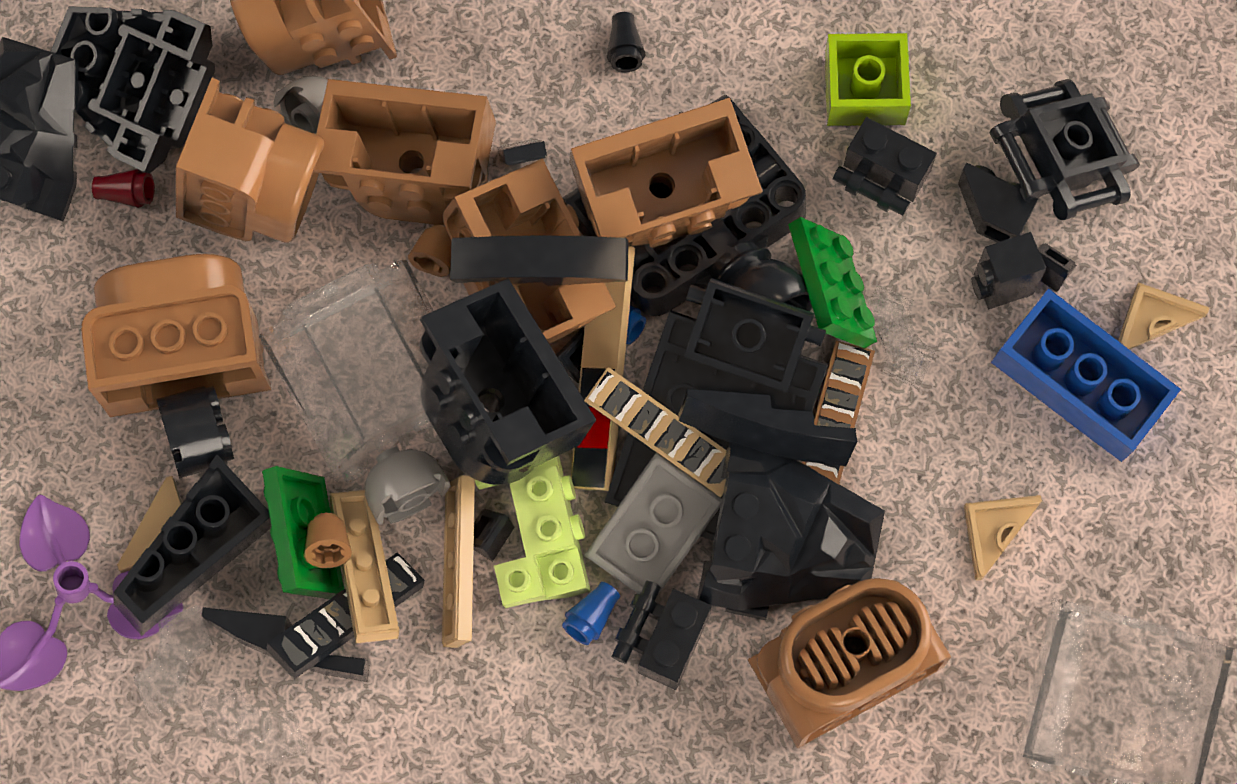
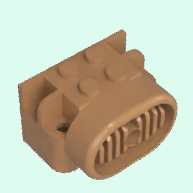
[230,0,397,75]
[176,78,324,243]
[313,79,496,225]
[569,98,763,247]
[443,159,616,344]
[81,254,271,417]
[747,578,951,749]

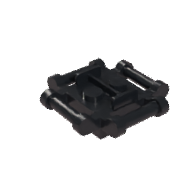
[989,79,1140,221]

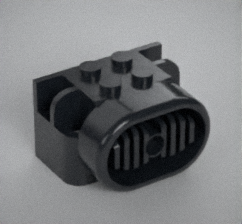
[420,278,596,485]

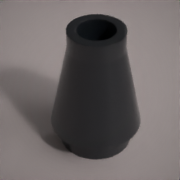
[607,12,646,72]

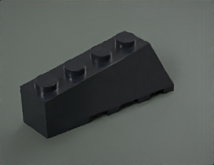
[113,455,271,636]

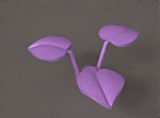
[0,495,183,691]

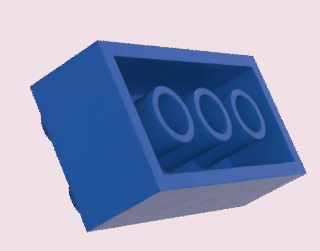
[991,289,1181,462]

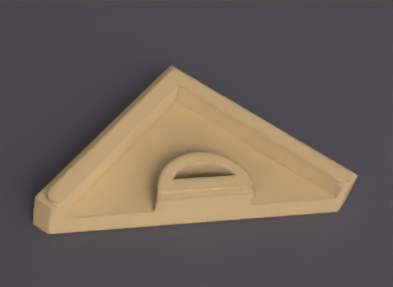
[1117,282,1210,350]
[117,476,182,573]
[964,495,1042,581]

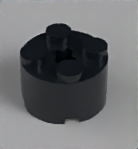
[156,385,234,479]

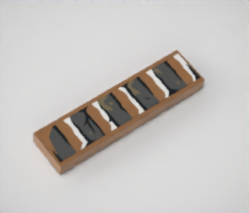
[802,340,875,484]

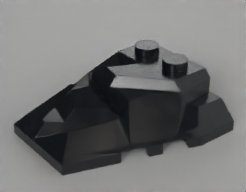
[50,6,215,174]
[0,37,78,222]
[697,442,885,610]

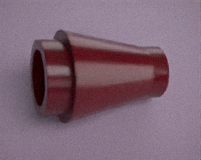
[92,169,155,208]

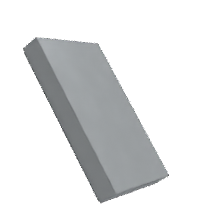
[584,453,722,595]

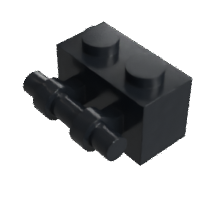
[832,117,937,216]
[611,580,712,690]

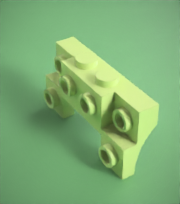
[475,456,591,608]

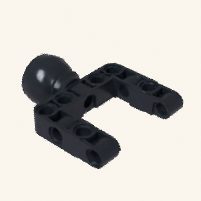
[562,95,812,316]

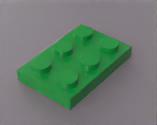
[788,217,878,349]
[262,466,344,599]

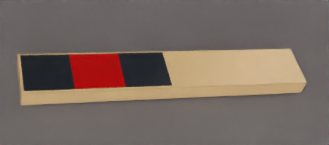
[571,245,635,491]

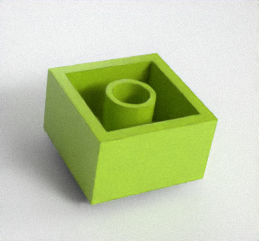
[824,33,911,126]

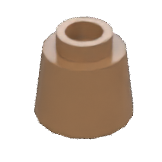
[408,225,452,277]
[304,513,352,568]

